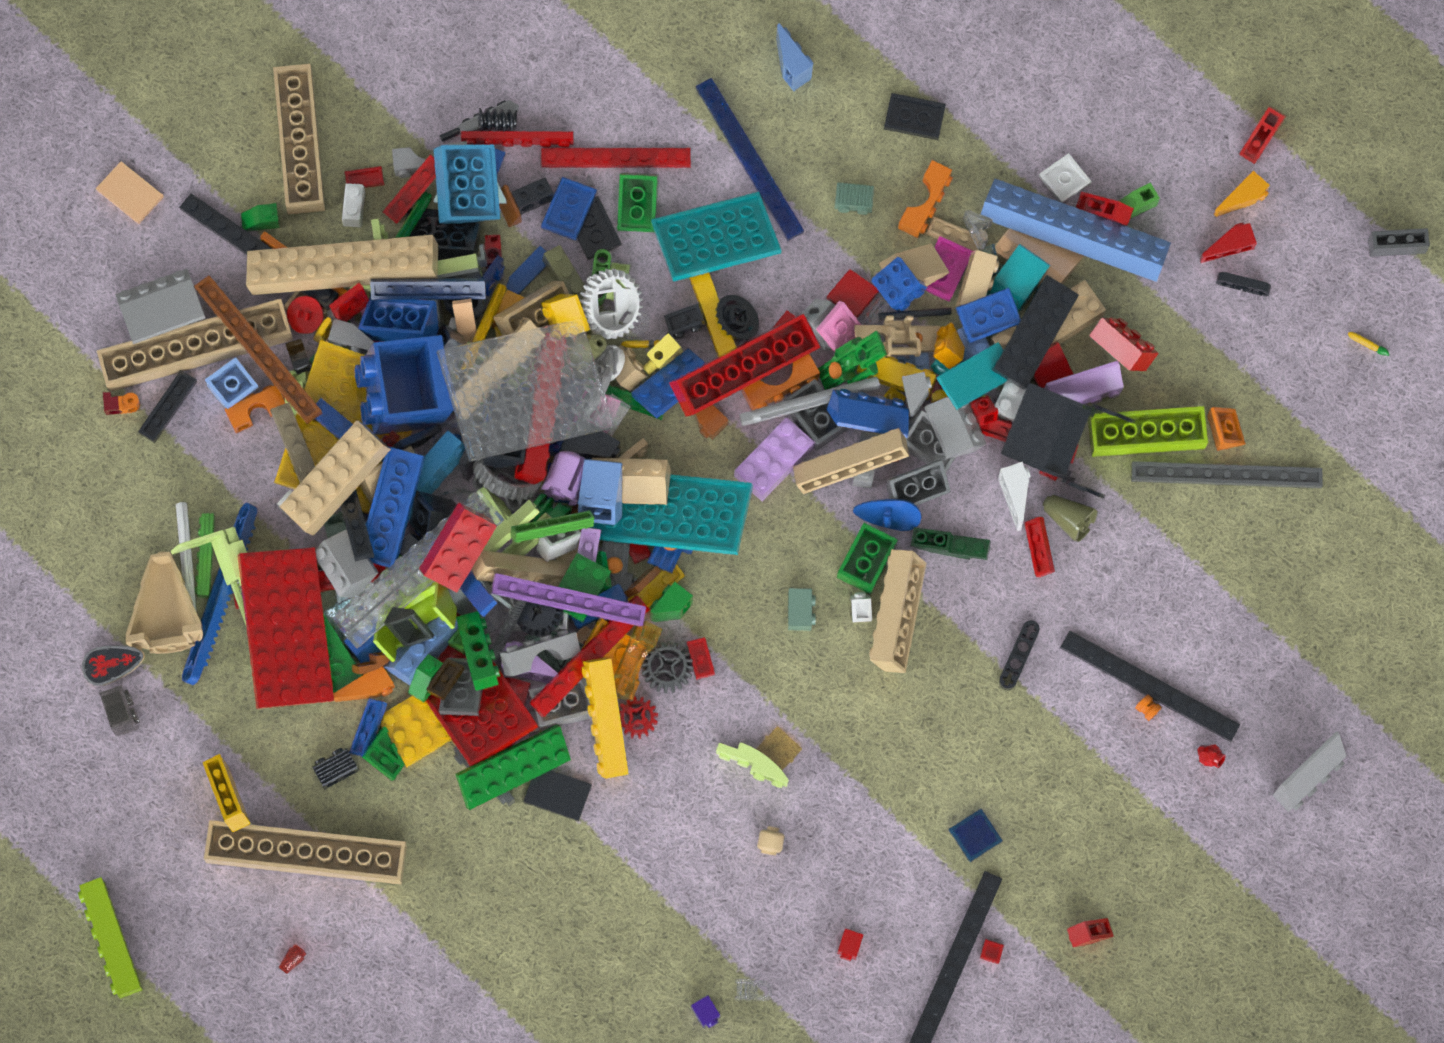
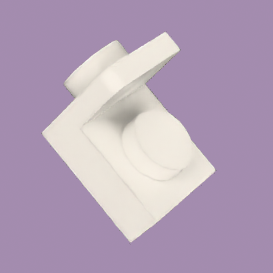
[850,592,872,622]

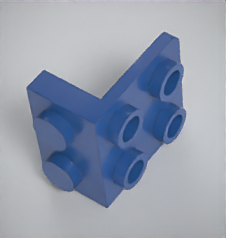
[872,257,928,311]

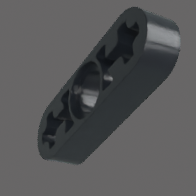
[1216,272,1271,297]

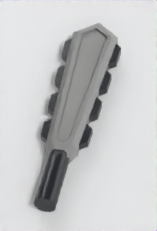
[439,100,519,142]

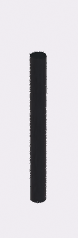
[878,308,952,320]

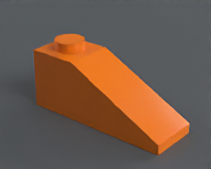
[333,666,395,702]

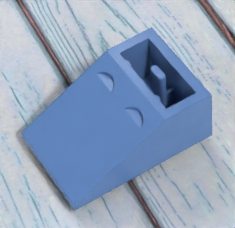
[776,23,813,91]
[578,459,622,525]

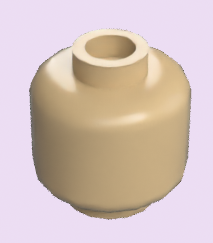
[757,826,785,856]

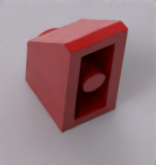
[1067,918,1114,948]

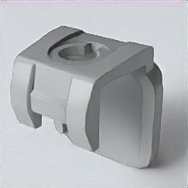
[800,299,835,351]

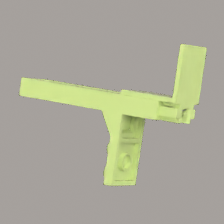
[171,527,247,625]

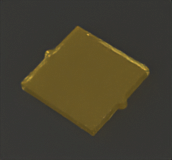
[756,726,802,770]

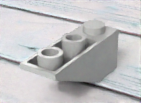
[328,319,374,355]

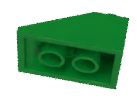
[617,172,659,233]

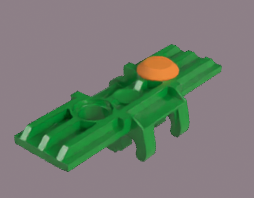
[818,331,887,390]

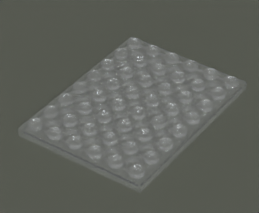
[436,319,615,462]

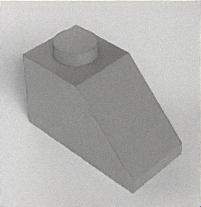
[902,372,932,417]

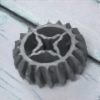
[641,641,693,694]

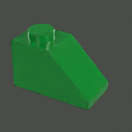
[241,203,280,232]
[408,654,443,703]

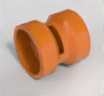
[1135,694,1162,721]

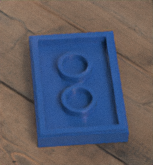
[541,177,597,241]
[956,288,1021,343]

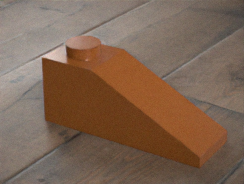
[694,405,729,440]

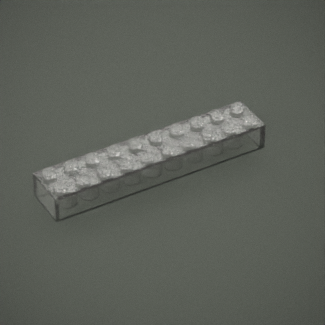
[332,490,505,649]

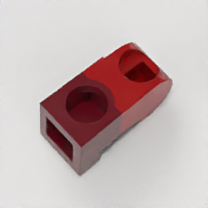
[485,234,503,271]

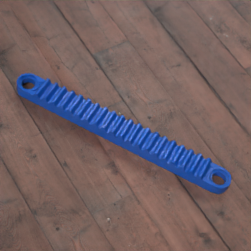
[182,503,258,685]

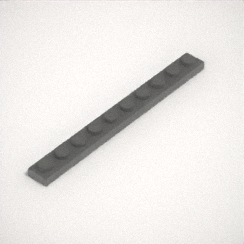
[1131,461,1323,488]

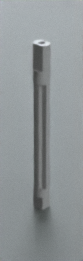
[739,377,880,426]

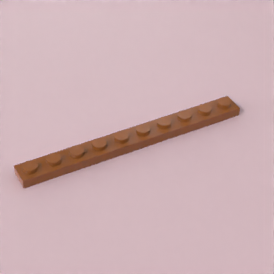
[194,275,322,424]

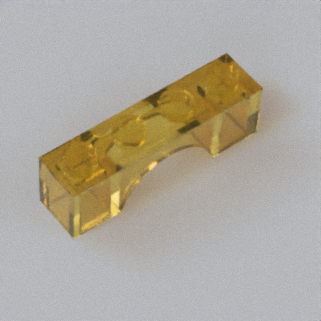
[614,621,663,700]

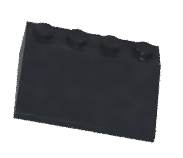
[405,208,482,261]

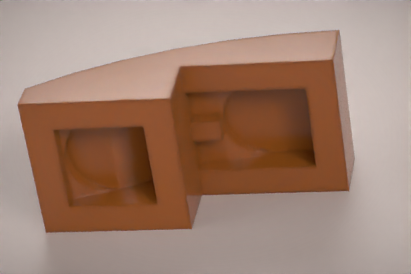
[352,652,391,674]

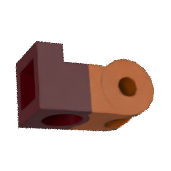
[103,392,140,415]

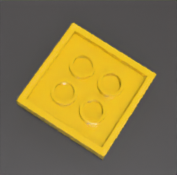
[380,696,451,768]

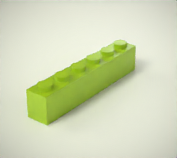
[78,877,143,999]

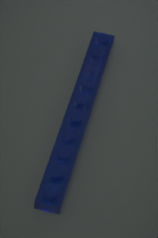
[695,78,804,241]

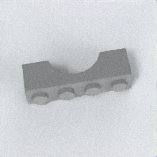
[392,141,467,178]
[500,629,580,676]

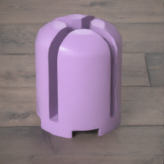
[541,451,585,506]

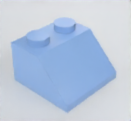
[205,357,258,409]

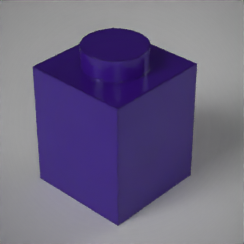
[691,995,720,1028]

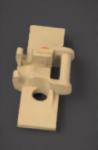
[854,315,941,357]

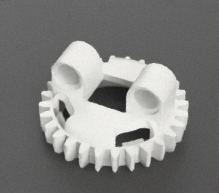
[579,269,643,339]

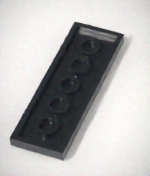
[992,275,1079,390]

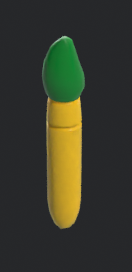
[1348,332,1390,356]

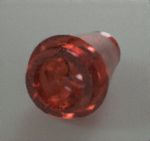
[278,944,307,974]

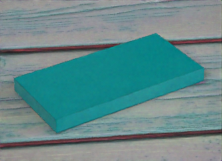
[936,342,1008,410]

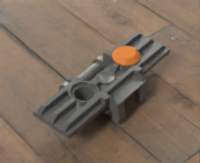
[595,541,635,625]

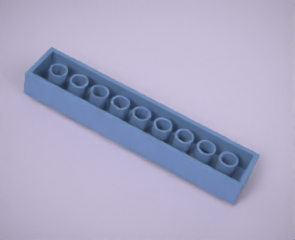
[980,179,1171,282]

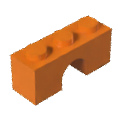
[224,385,285,433]

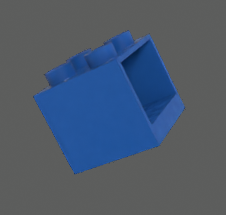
[355,335,454,435]

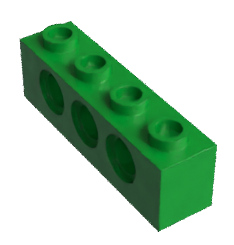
[456,611,500,691]

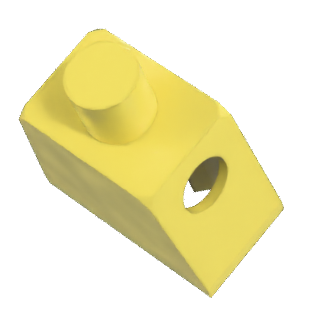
[643,333,684,376]

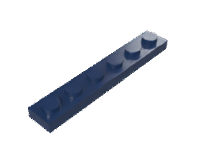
[370,278,486,300]

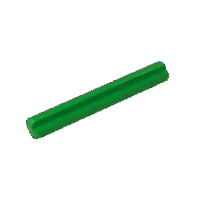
[395,192,432,238]

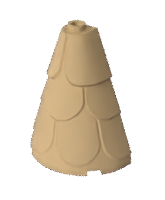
[126,551,203,654]

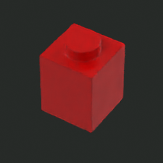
[837,929,864,961]

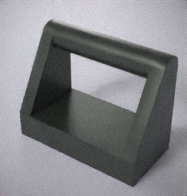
[383,607,434,646]

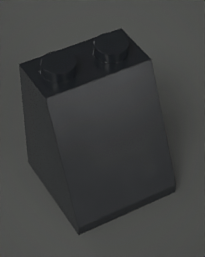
[561,418,621,460]
[410,490,457,544]

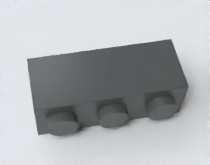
[1368,228,1430,257]

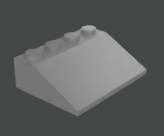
[115,269,205,344]
[1272,731,1346,812]

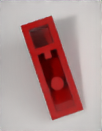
[1239,106,1287,164]
[1075,191,1134,226]
[1200,223,1257,263]

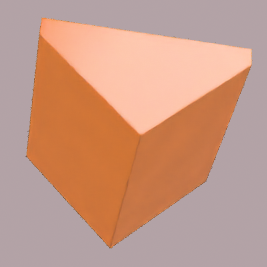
[1207,407,1246,451]

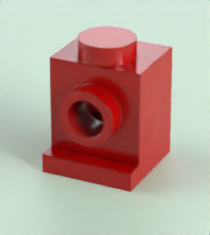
[970,395,999,427]

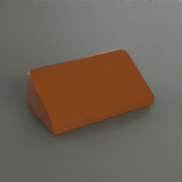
[499,184,522,227]

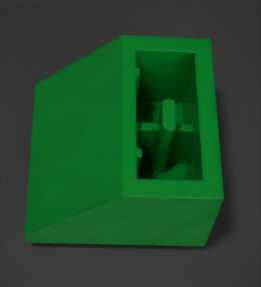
[650,582,693,622]

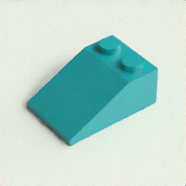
[986,244,1051,313]

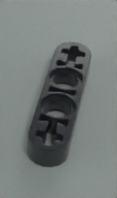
[999,620,1040,691]

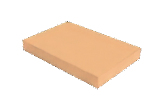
[96,162,164,224]

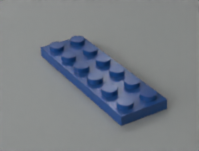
[366,447,426,569]

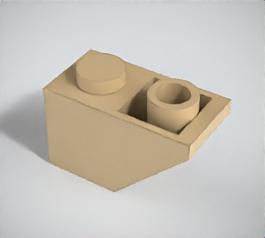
[616,345,646,391]

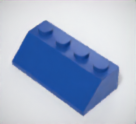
[358,296,439,341]
[827,389,909,438]

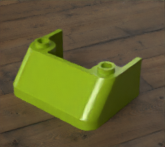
[373,578,457,662]

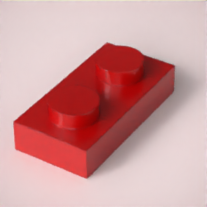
[686,637,715,680]

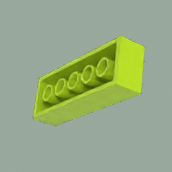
[1088,406,1208,457]

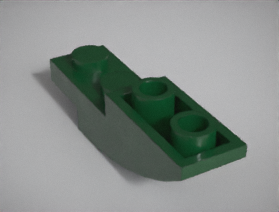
[910,527,991,560]

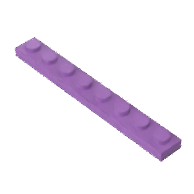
[491,573,646,627]

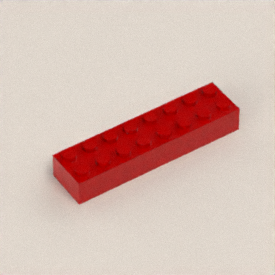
[669,314,821,417]

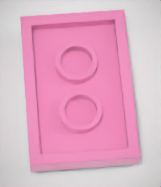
[816,301,861,352]

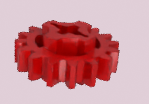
[619,696,658,739]

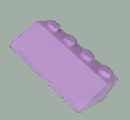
[1045,361,1123,404]

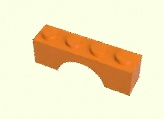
[898,160,953,238]
[742,354,820,410]

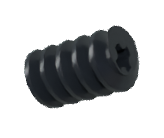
[478,108,517,131]

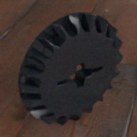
[715,295,759,341]
[515,600,563,636]

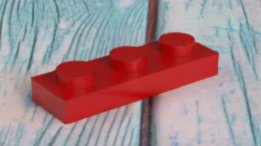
[1024,517,1055,577]

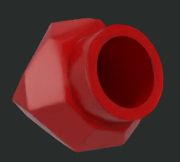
[1197,744,1226,768]

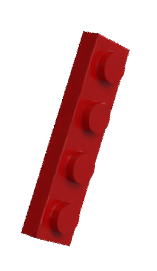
[382,154,436,224]

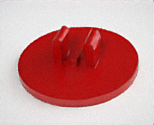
[287,296,324,334]

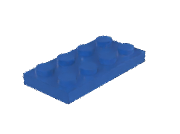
[631,348,705,418]

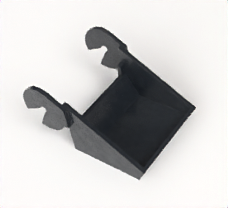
[1000,382,1136,499]

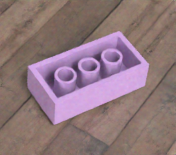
[734,417,815,501]

